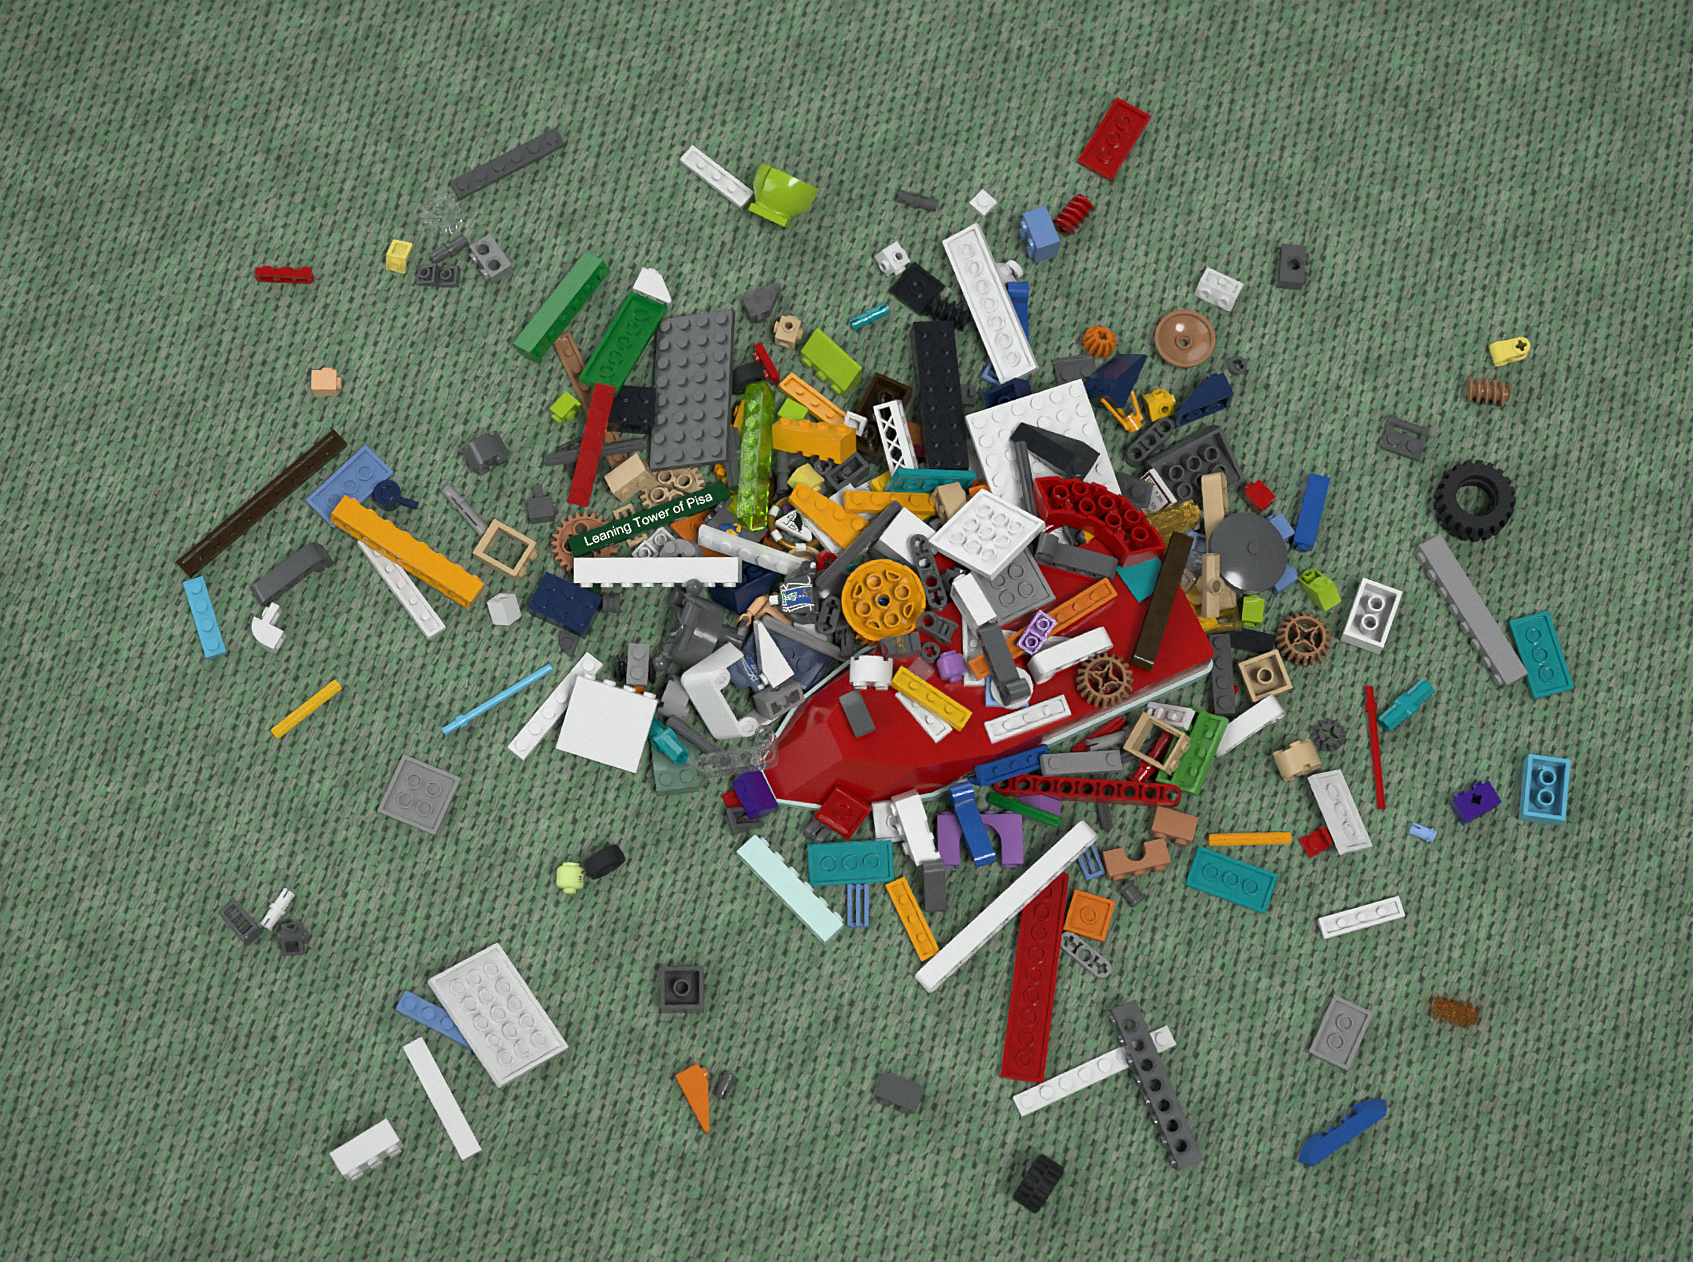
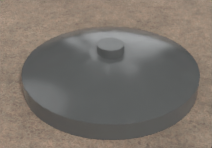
[1208,512,1287,594]

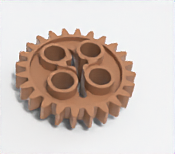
[551,511,619,574]

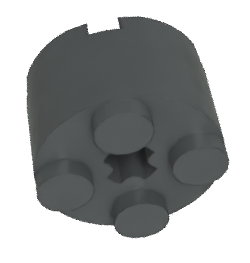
[461,431,509,476]

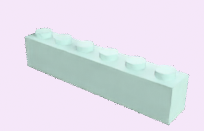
[737,835,844,945]

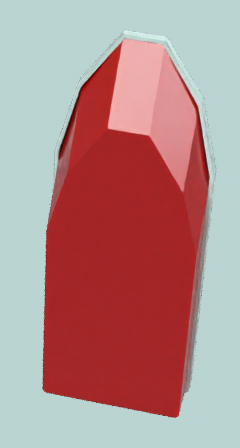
[756,538,1214,811]

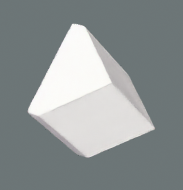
[843,411,868,436]

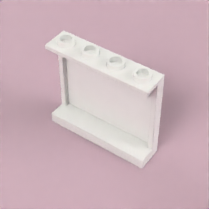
[556,673,660,773]

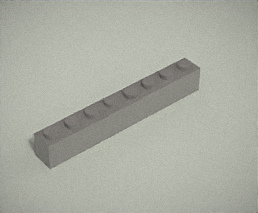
[1416,534,1528,690]

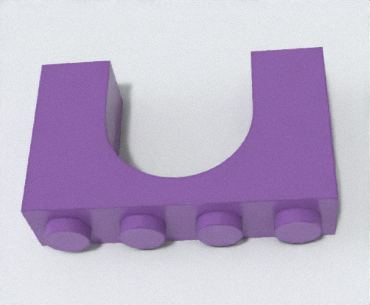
[936,811,1023,869]

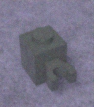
[527,484,558,525]

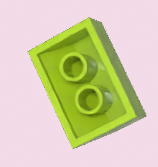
[801,328,862,398]

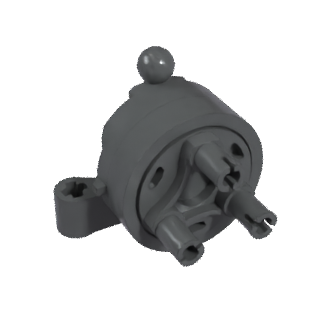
[652,579,744,672]

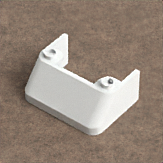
[681,642,778,740]

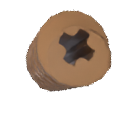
[1467,376,1511,407]

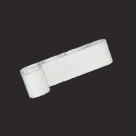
[1027,627,1113,684]
[1215,695,1287,758]

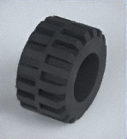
[1013,1153,1064,1214]

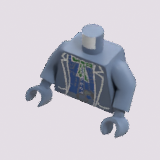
[727,648,766,694]

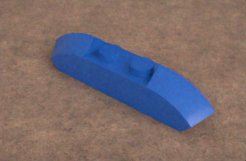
[1298,1099,1387,1167]

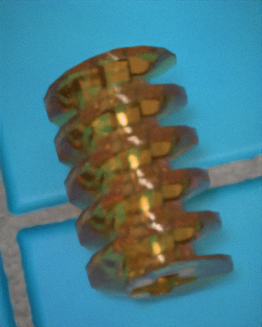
[1432,993,1480,1030]

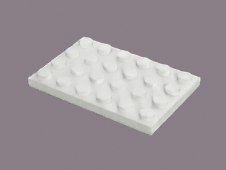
[427,942,569,1088]

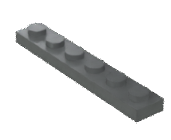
[450,127,565,200]

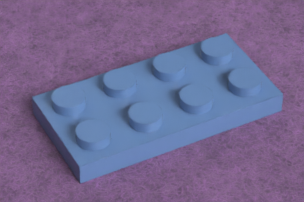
[305,445,395,530]

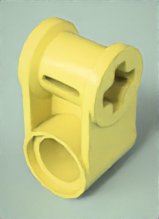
[1489,337,1530,366]

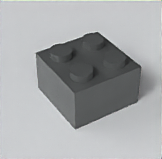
[660,966,704,1014]

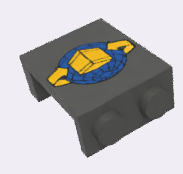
[703,497,768,543]

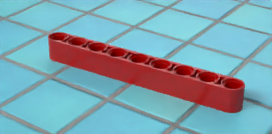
[994,774,1182,808]

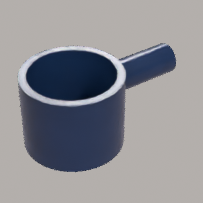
[374,480,419,511]

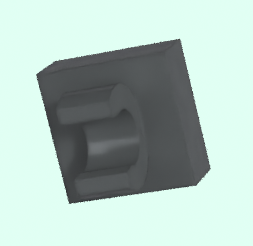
[960,384,976,407]

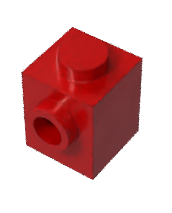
[1242,479,1276,515]

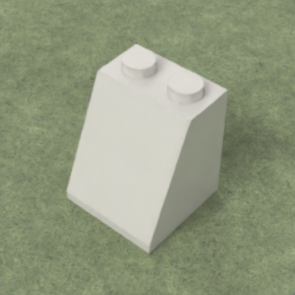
[873,507,938,573]

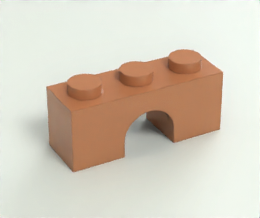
[1101,838,1171,882]

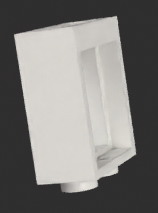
[950,573,996,638]

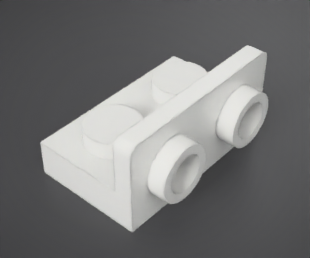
[1194,267,1244,312]

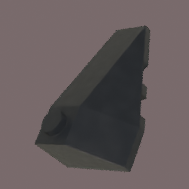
[1009,422,1100,481]

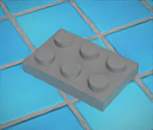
[1308,995,1373,1072]

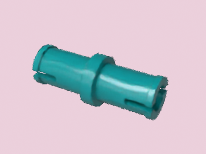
[849,302,891,331]

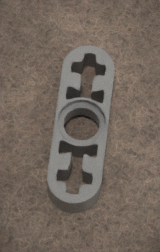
[1060,932,1112,980]

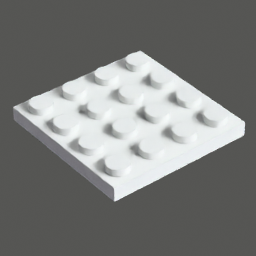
[928,489,1046,581]

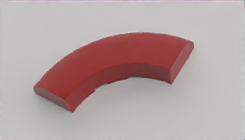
[1033,476,1166,568]

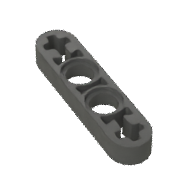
[910,534,947,612]

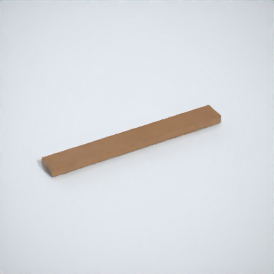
[553,331,629,471]

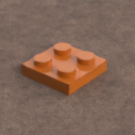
[1063,889,1116,943]

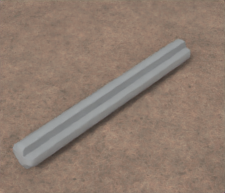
[762,615,847,663]

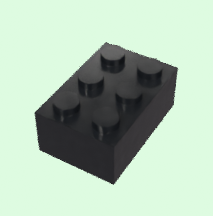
[593,385,656,435]

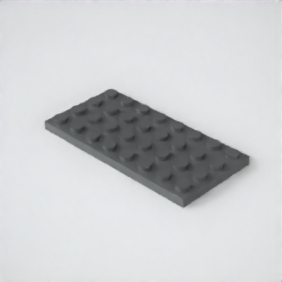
[650,309,735,472]

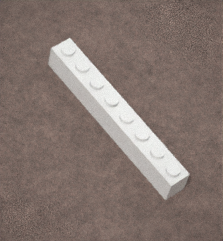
[574,557,742,587]

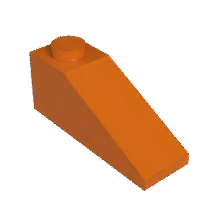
[675,1063,710,1135]

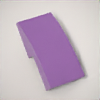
[1016,610,1057,656]

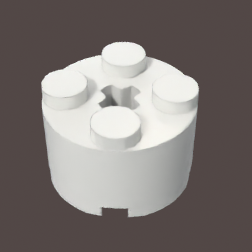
[849,656,893,691]

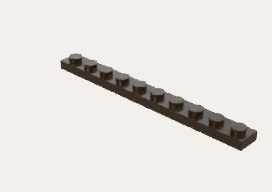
[176,429,348,579]

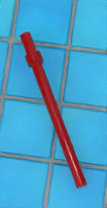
[1364,686,1386,810]

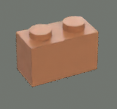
[1150,806,1199,847]

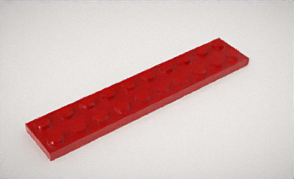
[1000,868,1069,1084]

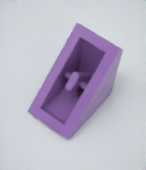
[1019,795,1061,820]

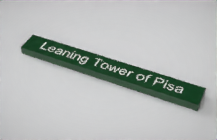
[567,481,729,558]

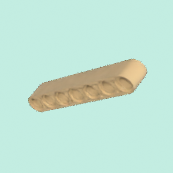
[1201,472,1236,610]

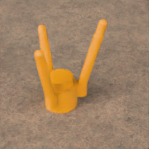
[1101,390,1144,434]

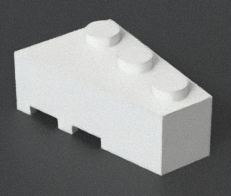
[890,789,941,866]

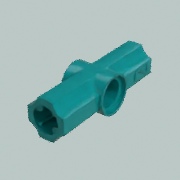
[1377,678,1435,733]
[648,717,690,766]

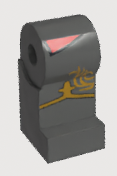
[880,632,921,659]

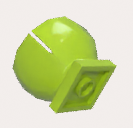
[748,163,818,229]

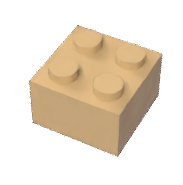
[1237,649,1293,705]

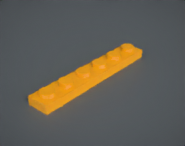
[843,491,939,516]

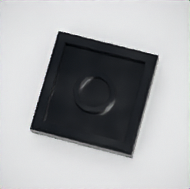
[889,261,946,316]

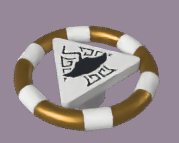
[768,496,820,552]

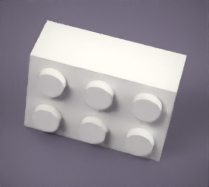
[1340,578,1402,654]
[330,1118,404,1181]

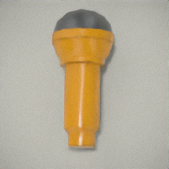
[1077,530,1095,544]

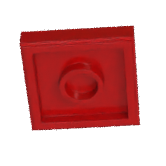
[814,784,872,840]

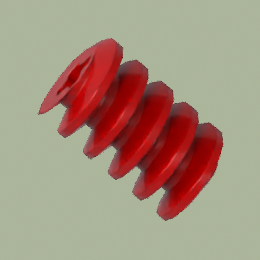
[1052,194,1095,237]

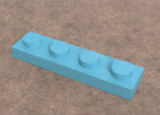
[183,576,227,660]

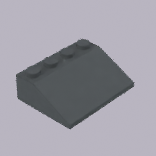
[1143,424,1246,516]

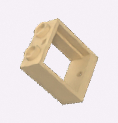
[473,519,539,582]
[1123,712,1191,775]

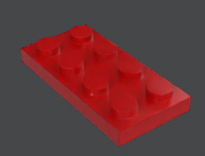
[1077,97,1151,182]

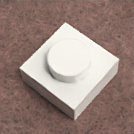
[969,189,997,218]

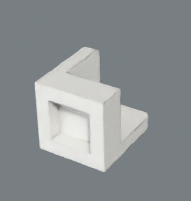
[487,593,521,625]

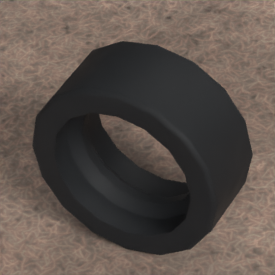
[732,362,766,395]
[583,844,626,880]

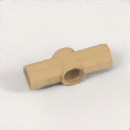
[1197,553,1225,618]

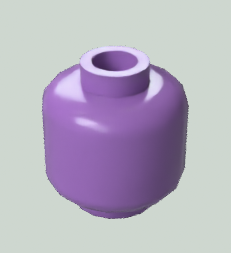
[936,650,967,683]

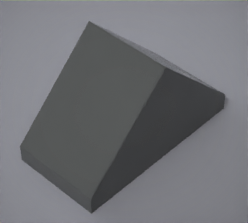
[726,807,764,836]

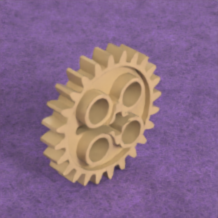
[640,467,706,522]

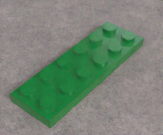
[579,292,668,397]

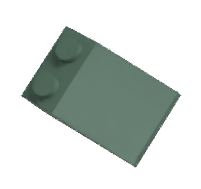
[650,732,699,797]

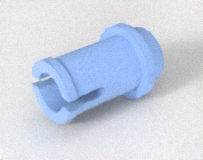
[1409,822,1437,843]

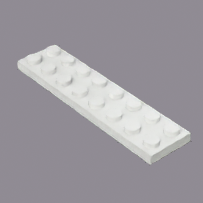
[942,223,1039,384]

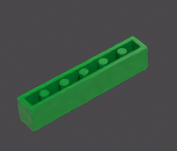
[513,251,610,363]

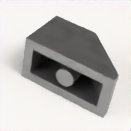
[742,282,781,324]

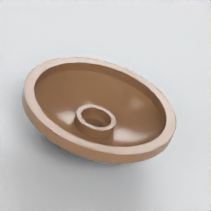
[1154,310,1216,368]

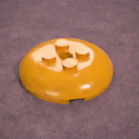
[841,559,926,642]

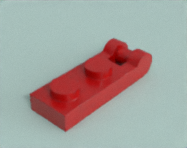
[255,265,314,284]

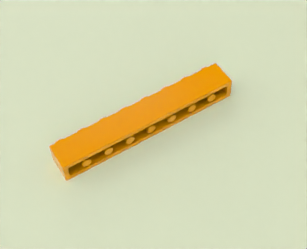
[330,495,484,610]

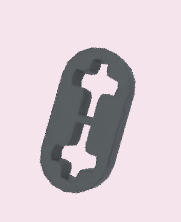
[817,596,842,636]

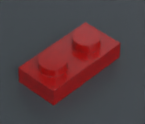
[752,342,780,386]

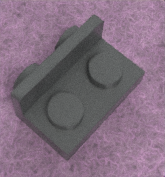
[1115,472,1154,511]

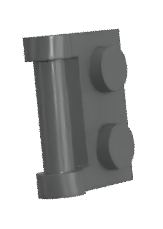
[1379,414,1430,462]

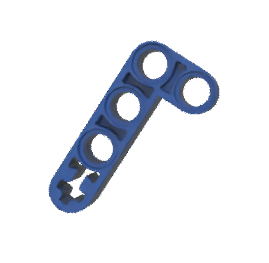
[1006,282,1029,343]
[948,780,996,868]

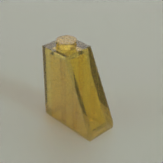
[1145,500,1201,554]

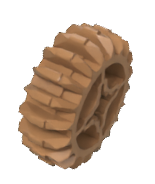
[1276,611,1332,667]
[1076,651,1134,709]

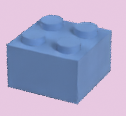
[1019,206,1060,263]

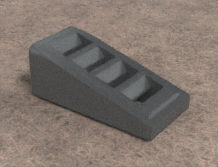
[218,899,263,946]

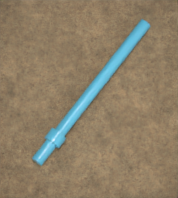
[441,664,553,736]

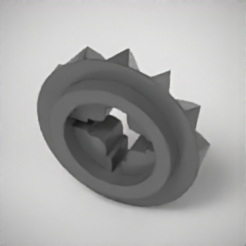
[1312,718,1346,752]

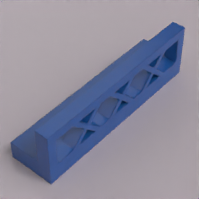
[967,744,1049,787]

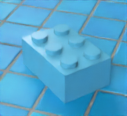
[1518,754,1571,826]

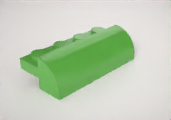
[1155,705,1229,796]

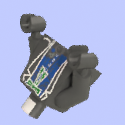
[769,560,821,625]

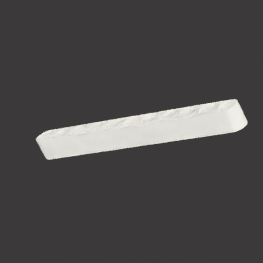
[915,820,1099,993]

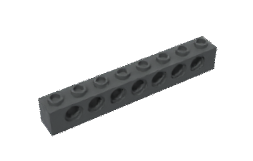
[1108,999,1203,1171]

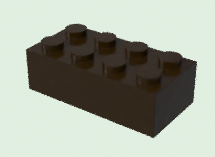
[855,372,913,466]

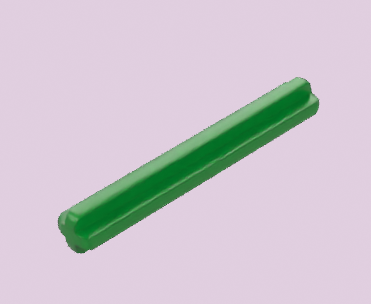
[988,793,1062,827]

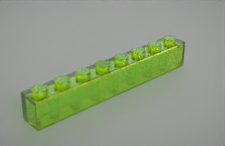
[736,380,775,532]

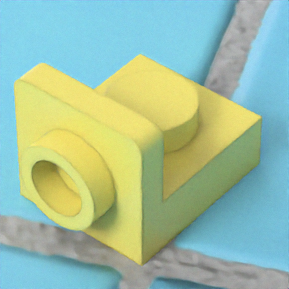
[386,239,413,274]

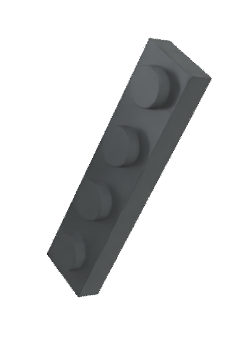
[1209,634,1236,716]

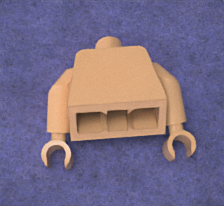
[736,592,795,628]

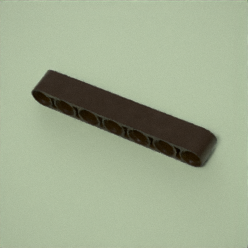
[1130,530,1194,672]

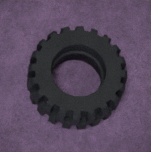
[1433,460,1516,542]

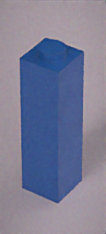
[1291,473,1330,553]

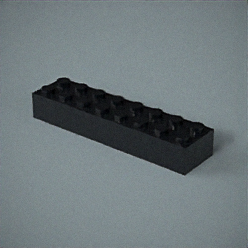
[910,321,969,471]

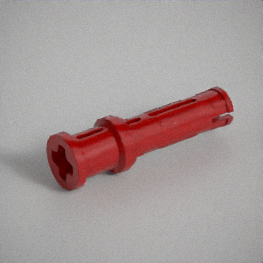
[1128,730,1174,782]

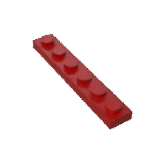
[568,382,617,507]

